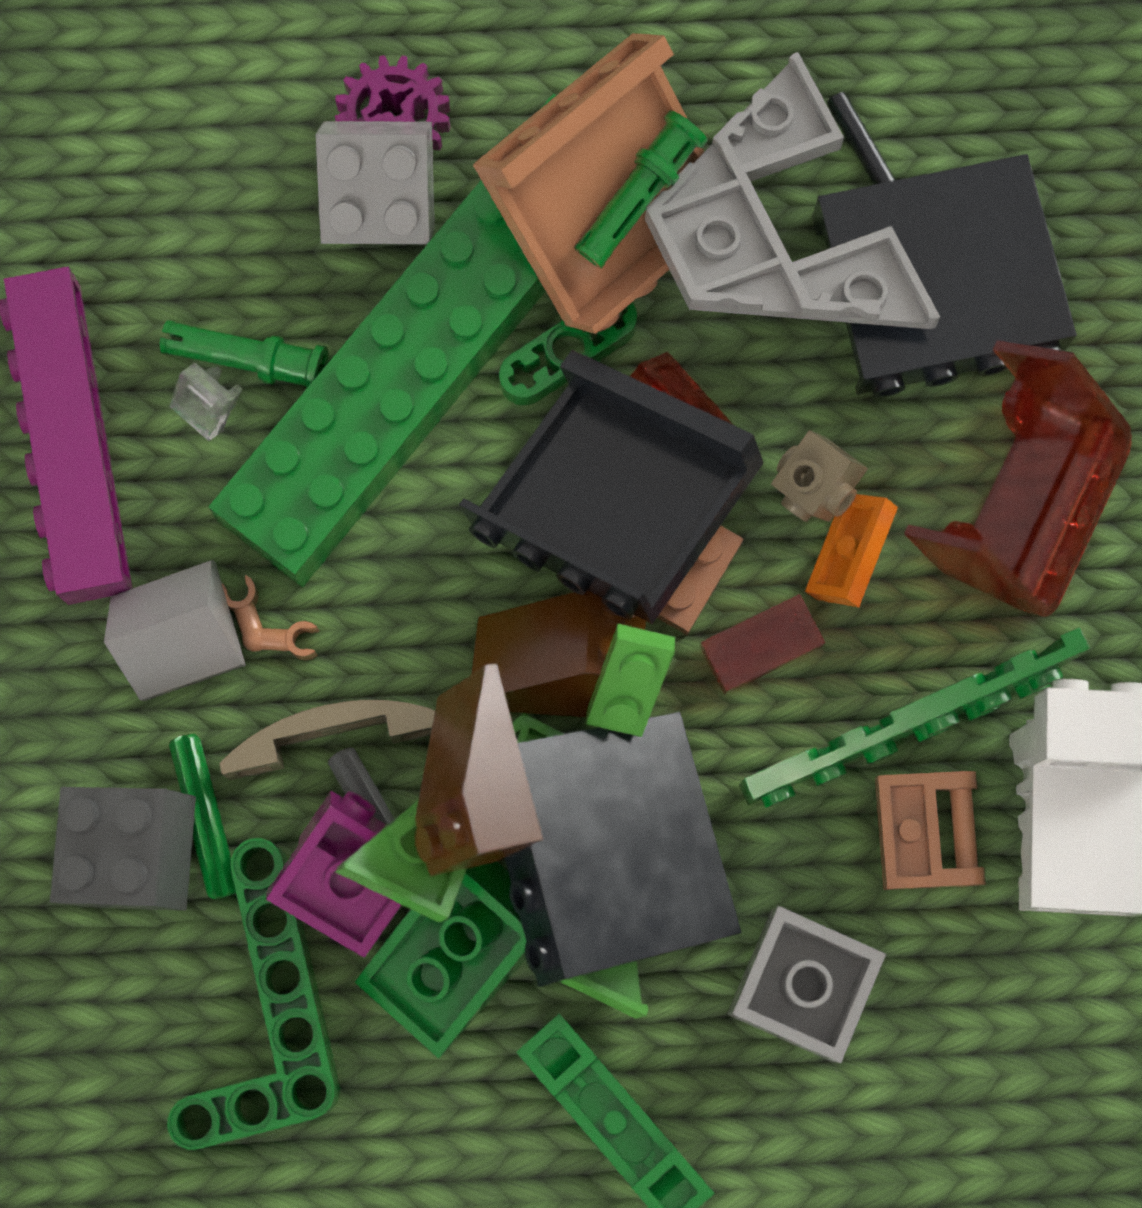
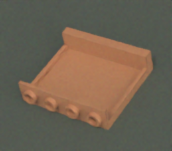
[473,33,704,334]

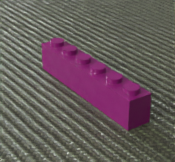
[0,266,133,605]

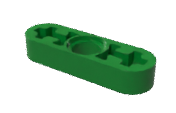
[499,302,637,406]

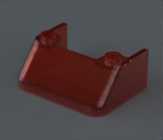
[904,340,1132,617]

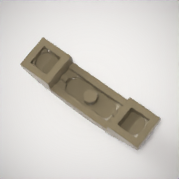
[219,700,435,780]

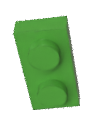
[586,624,675,737]

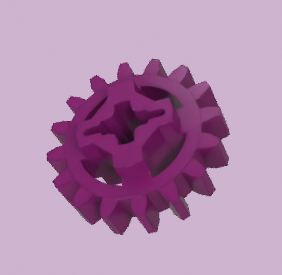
[335,55,450,151]

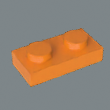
[805,494,898,607]

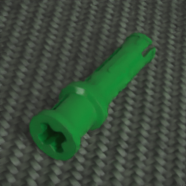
[574,110,708,269]
[160,320,329,389]

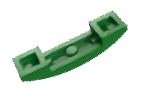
[516,1013,715,1208]

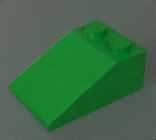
[355,861,526,1059]

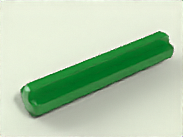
[169,734,236,899]

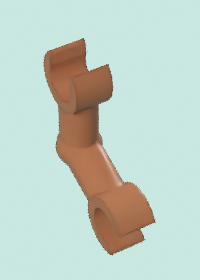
[222,575,319,660]

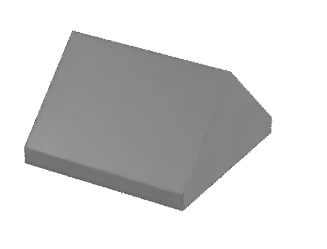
[104,560,246,701]

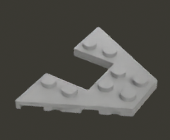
[645,52,940,329]

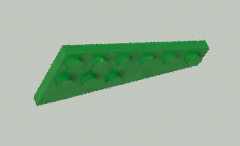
[739,627,1090,809]

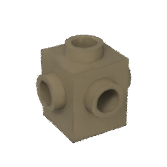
[771,430,868,522]

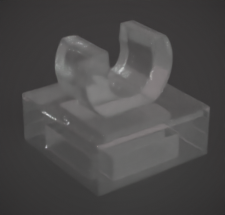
[169,363,242,441]

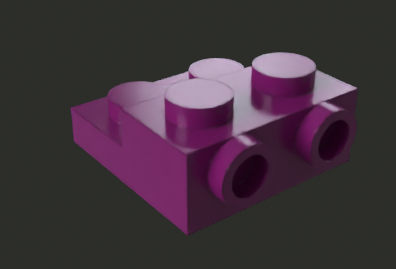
[266,791,402,958]

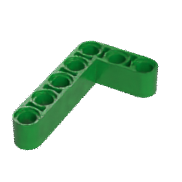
[167,838,340,1150]

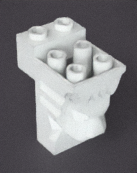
[1009,679,1142,917]

